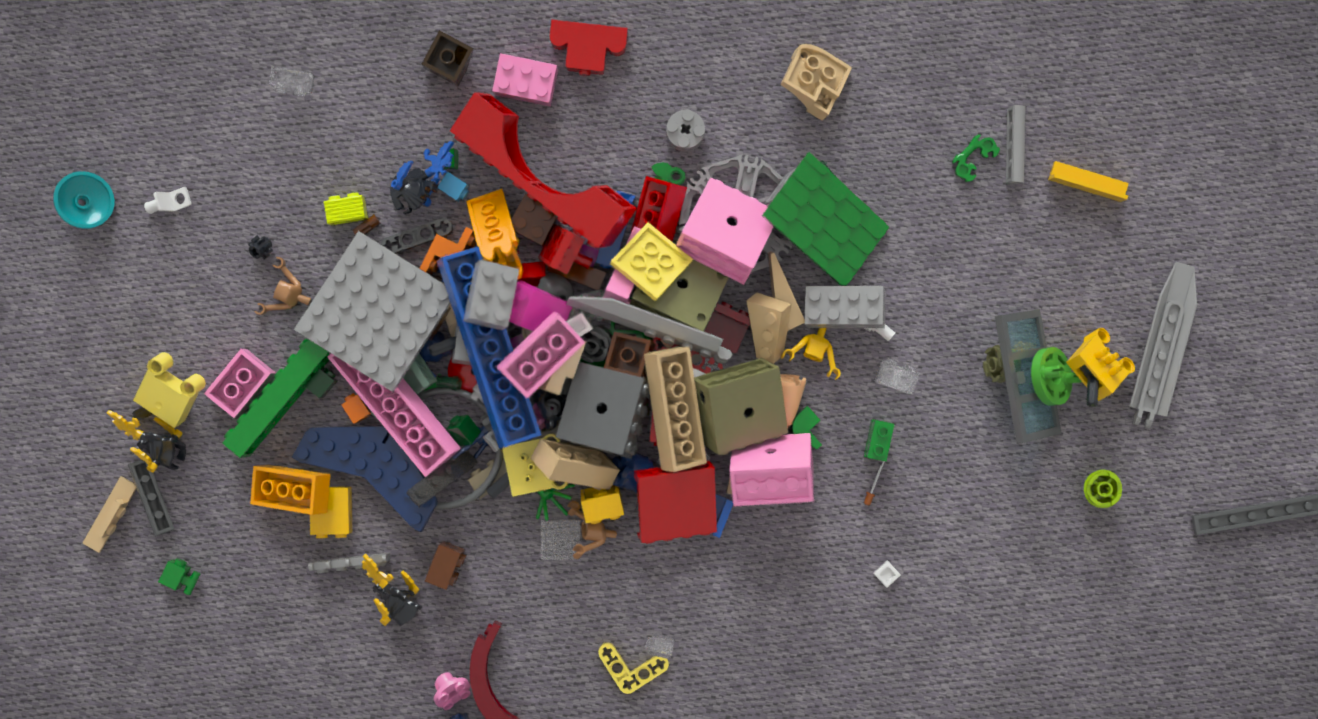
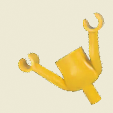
[781,328,841,380]

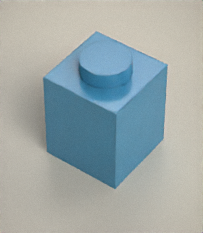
[437,172,469,202]

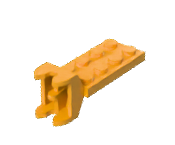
[466,189,523,280]

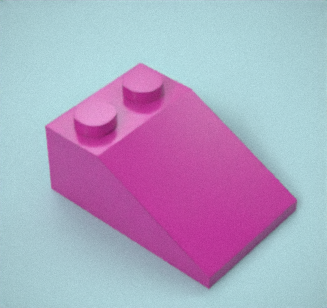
[509,280,573,331]

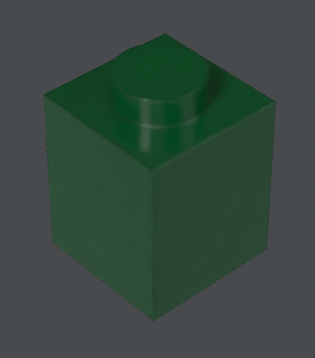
[305,368,338,399]
[446,415,481,446]

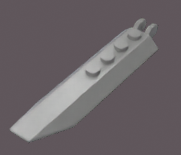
[1129,262,1197,428]
[566,297,732,364]

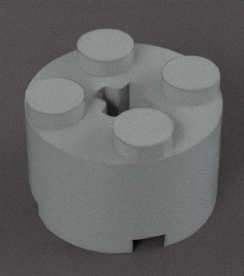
[666,109,705,151]

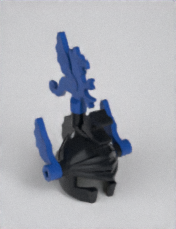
[390,141,454,215]

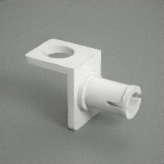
[144,187,192,214]

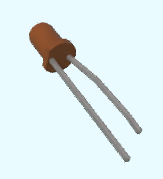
[864,461,884,506]

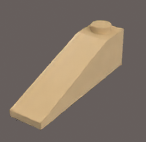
[768,251,805,331]

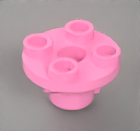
[434,672,470,710]

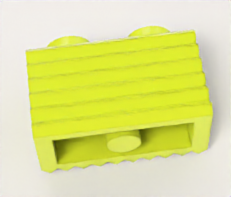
[324,192,368,225]

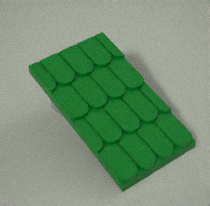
[761,152,889,286]

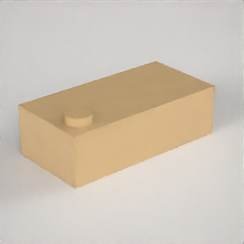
[531,439,620,490]

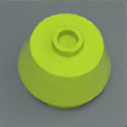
[1084,470,1122,508]

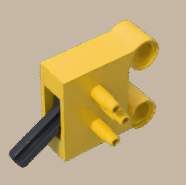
[1066,328,1135,407]

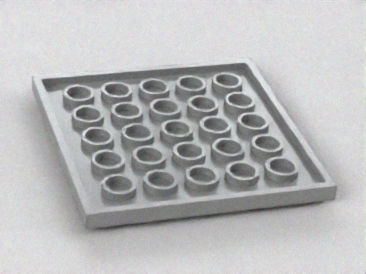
[294,231,451,392]

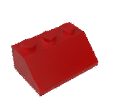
[631,176,687,242]

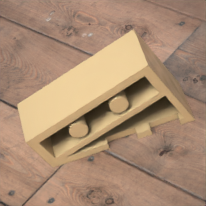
[747,293,792,364]

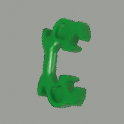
[952,134,1000,182]

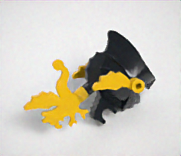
[107,410,186,473]
[361,554,422,626]

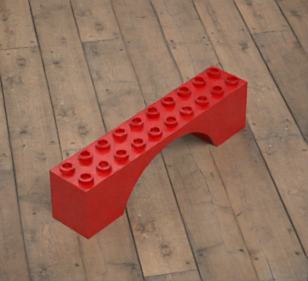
[450,92,637,248]

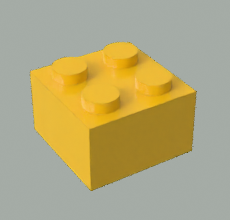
[581,485,624,524]

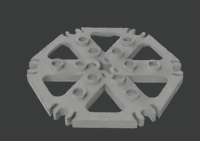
[679,154,792,273]

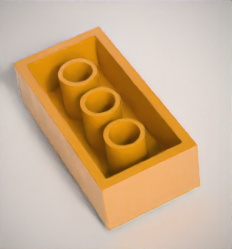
[250,465,330,515]

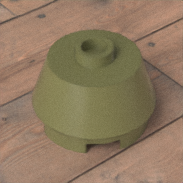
[983,345,1020,383]

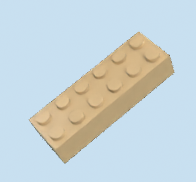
[644,347,707,472]

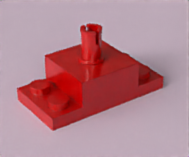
[538,224,593,274]

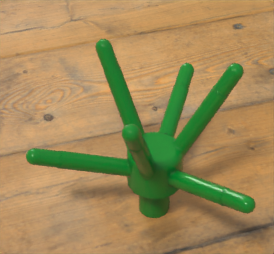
[536,483,575,521]

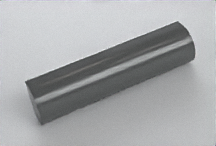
[128,460,174,537]

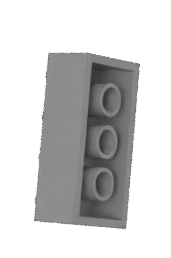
[805,286,886,328]

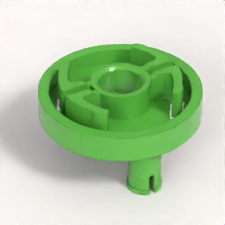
[1031,347,1083,406]

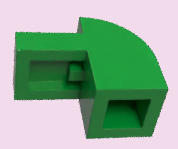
[791,406,822,450]

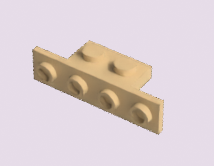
[83,476,136,553]

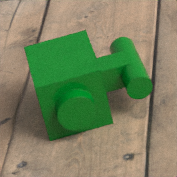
[158,558,200,595]

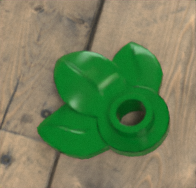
[652,162,686,185]

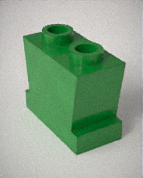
[864,419,894,462]

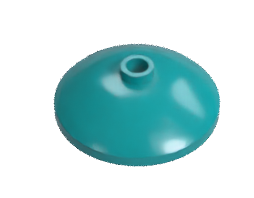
[53,171,115,229]

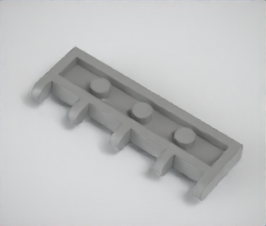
[308,552,391,573]

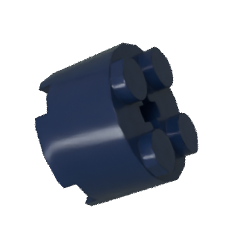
[612,453,653,493]

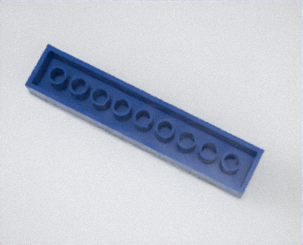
[437,246,541,449]

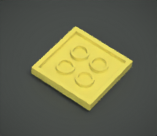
[610,223,693,302]

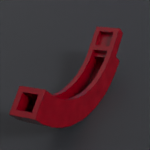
[470,620,520,719]

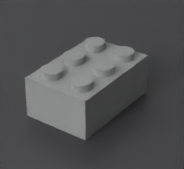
[464,260,519,330]

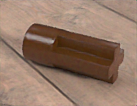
[353,214,381,235]

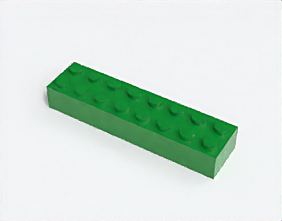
[222,339,331,458]

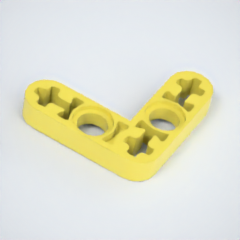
[598,643,669,694]

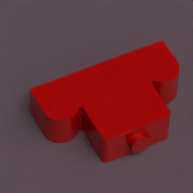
[550,19,628,76]

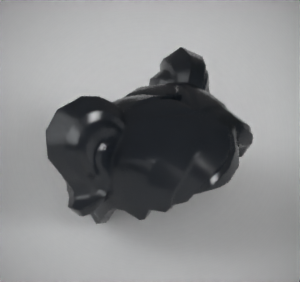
[532,389,566,431]

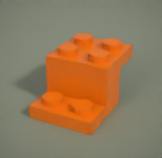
[419,227,477,275]

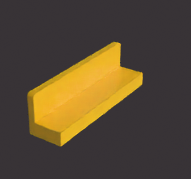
[1048,161,1129,202]

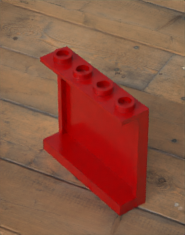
[634,461,717,544]

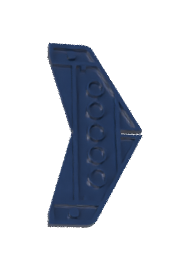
[292,427,438,532]

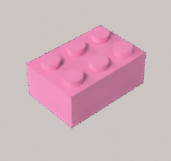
[492,53,558,107]
[204,349,276,418]

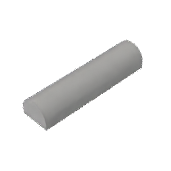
[1006,105,1025,184]

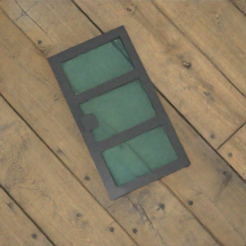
[995,309,1062,444]

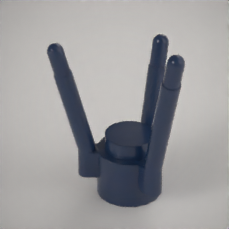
[453,425,489,467]

